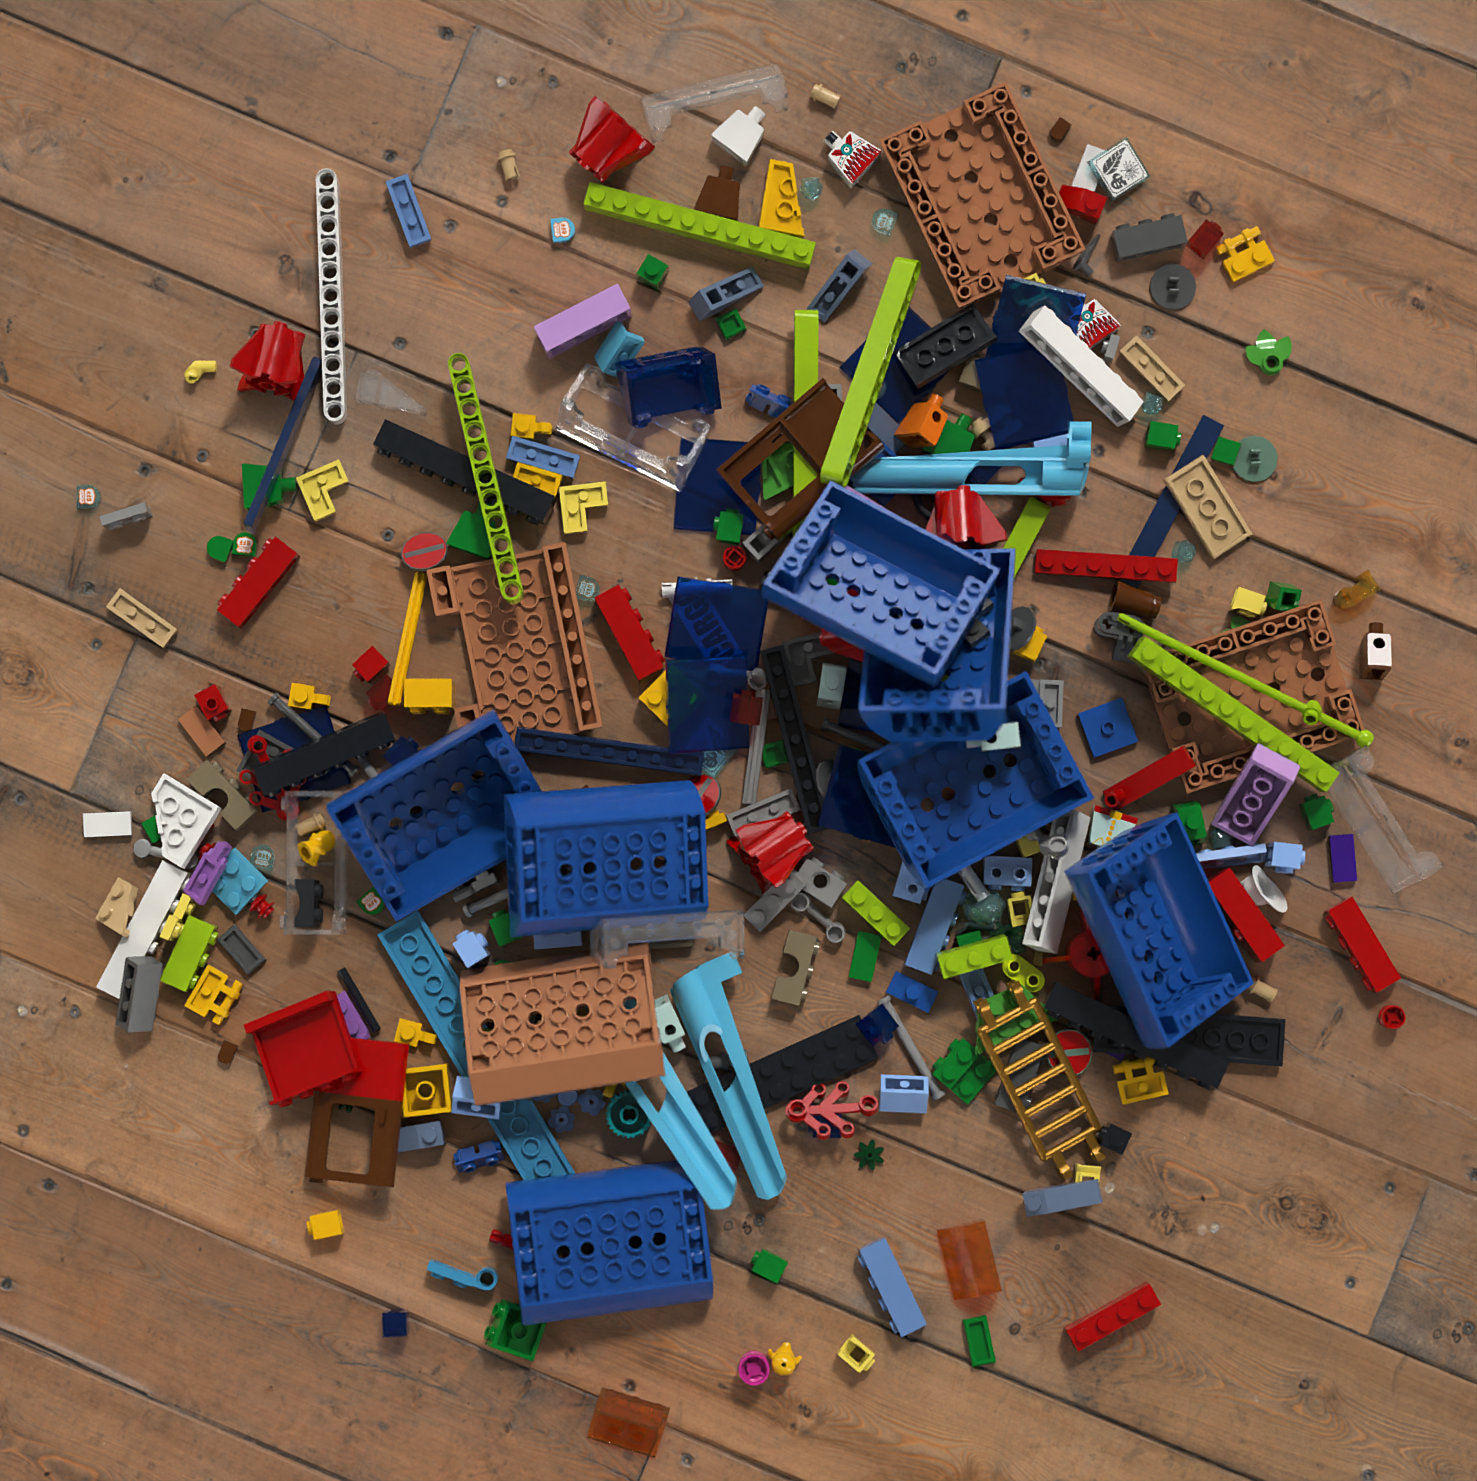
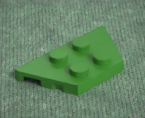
[762,442,793,501]
[974,984,1057,1054]

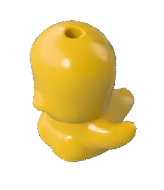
[297,830,336,867]
[768,1342,802,1375]

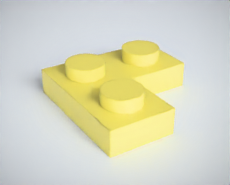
[296,459,349,522]
[559,482,608,534]
[160,893,196,941]

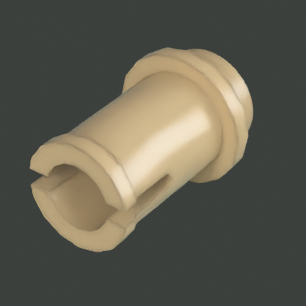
[810,84,841,109]
[497,149,520,181]
[295,813,327,838]
[1247,976,1278,1003]

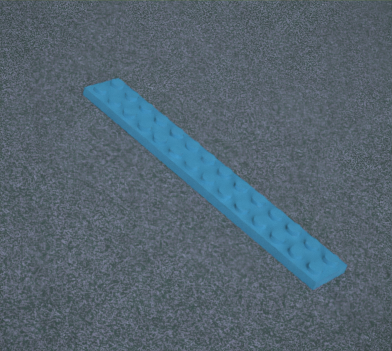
[377,910,575,1180]

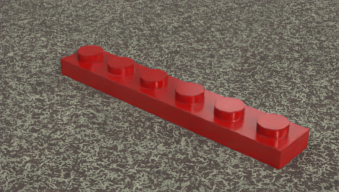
[1035,549,1178,583]

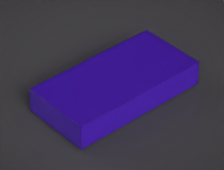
[1328,834,1357,883]

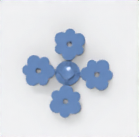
[532,1089,605,1133]

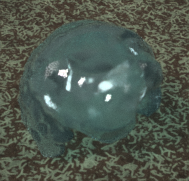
[963,891,1006,926]

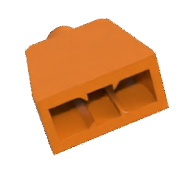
[894,394,948,448]

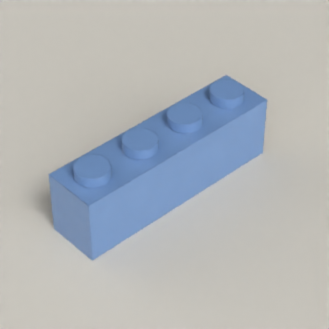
[904,879,966,975]
[857,1236,927,1337]

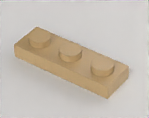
[1119,335,1185,403]
[106,588,178,649]

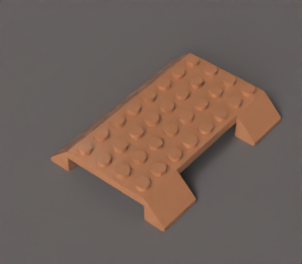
[426,542,603,744]

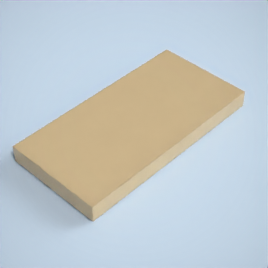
[1163,455,1252,559]

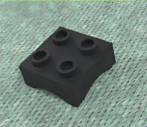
[294,879,324,928]

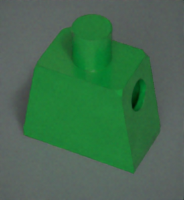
[922,413,975,455]
[242,463,297,511]
[446,501,497,560]
[1171,800,1207,846]

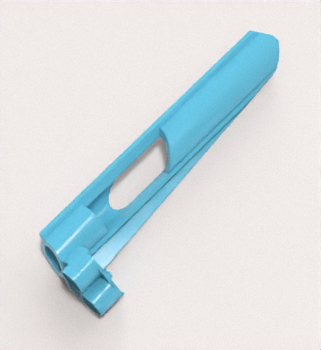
[850,421,1092,496]
[670,951,787,1200]
[624,999,737,1209]

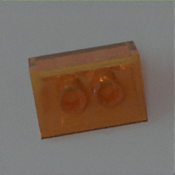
[937,1219,1002,1300]
[587,1387,670,1458]

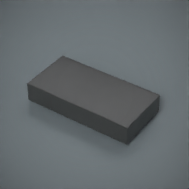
[217,924,267,975]

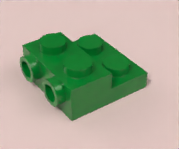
[932,1038,996,1105]
[484,1299,547,1361]

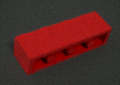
[217,536,300,629]
[594,584,666,682]
[1324,896,1401,993]
[1064,1281,1162,1352]

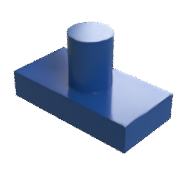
[886,971,938,1013]

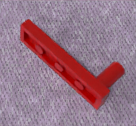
[1102,746,1196,811]

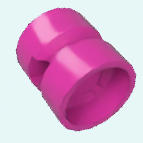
[739,1351,769,1385]

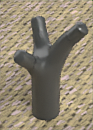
[956,914,994,936]

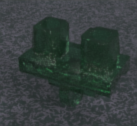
[987,920,1026,954]

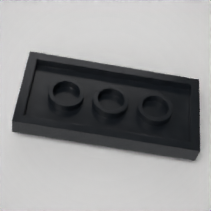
[893,303,998,389]

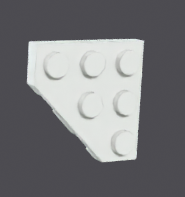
[151,773,222,869]

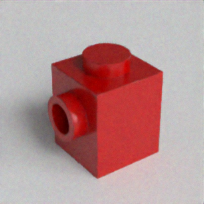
[352,645,391,683]
[194,684,231,723]

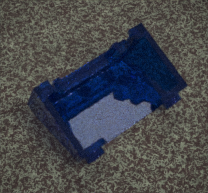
[615,347,722,428]

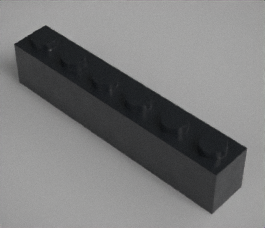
[250,711,395,797]

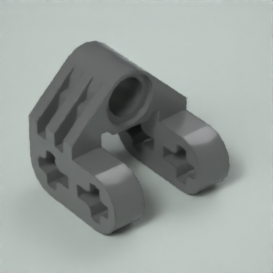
[1093,612,1144,664]

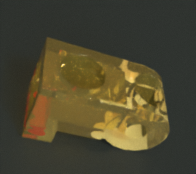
[1334,570,1380,609]

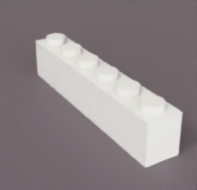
[1019,305,1144,427]
[1022,809,1091,954]
[96,860,191,999]

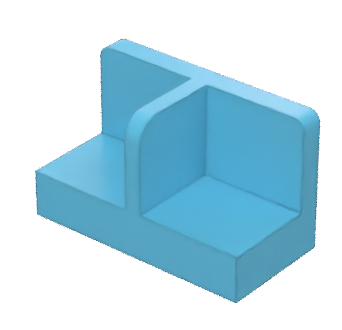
[594,321,645,379]

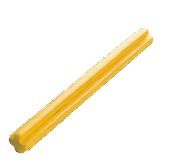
[388,572,427,707]

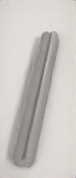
[742,689,771,805]

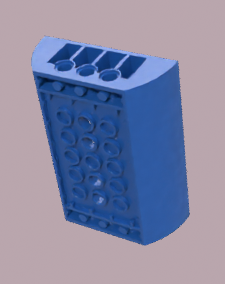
[762,481,1000,687]
[859,548,1016,742]
[857,671,1094,888]
[326,709,542,922]
[504,780,709,937]
[1064,813,1254,1049]
[505,1160,713,1326]

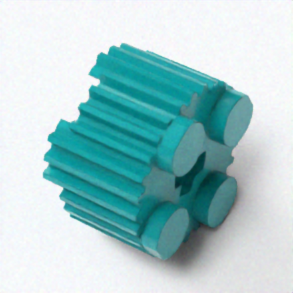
[606,1090,651,1139]

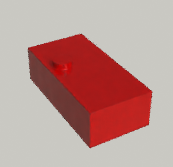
[1208,868,1285,962]

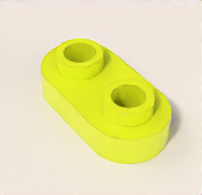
[1001,954,1045,992]

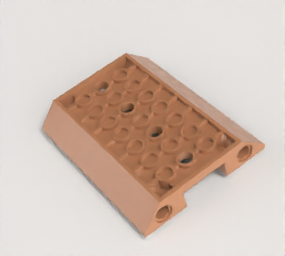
[879,82,1086,309]
[1144,599,1365,794]
[460,941,666,1106]

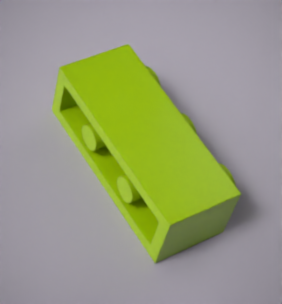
[841,880,910,946]
[160,915,219,992]
[936,934,1013,979]

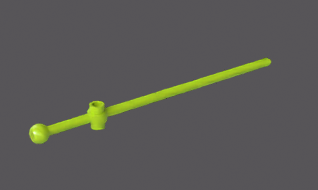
[1117,613,1374,748]

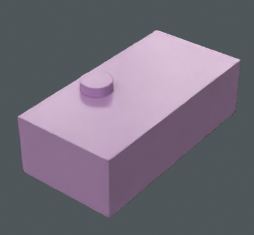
[534,283,632,359]
[1211,743,1300,847]

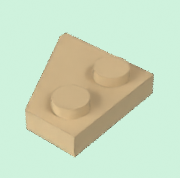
[95,877,138,938]

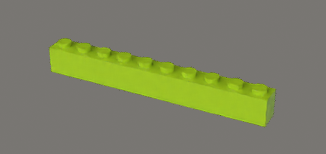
[584,182,816,270]
[1127,636,1340,792]

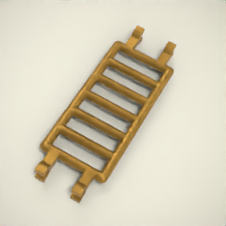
[973,979,1106,1180]

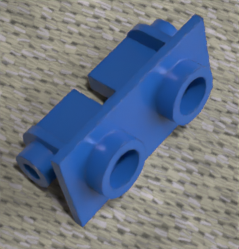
[745,384,793,418]
[453,1140,505,1173]

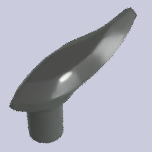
[1073,234,1101,277]

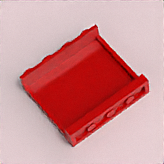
[243,991,363,1108]

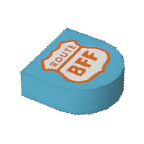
[550,218,575,244]

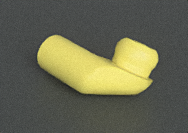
[184,361,217,384]

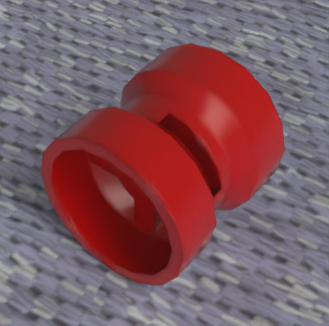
[723,545,746,571]
[1378,1005,1406,1029]

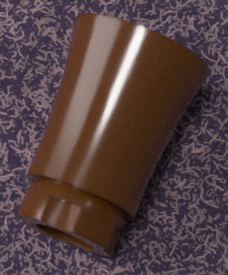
[1108,580,1162,619]

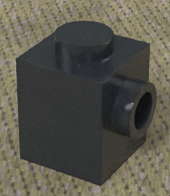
[1097,1122,1132,1155]

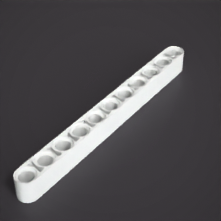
[316,168,347,425]

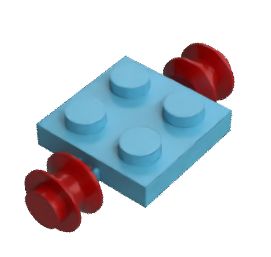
[198,843,275,919]

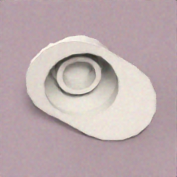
[1240,865,1287,913]

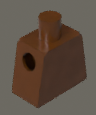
[694,166,740,221]
[1359,622,1391,681]

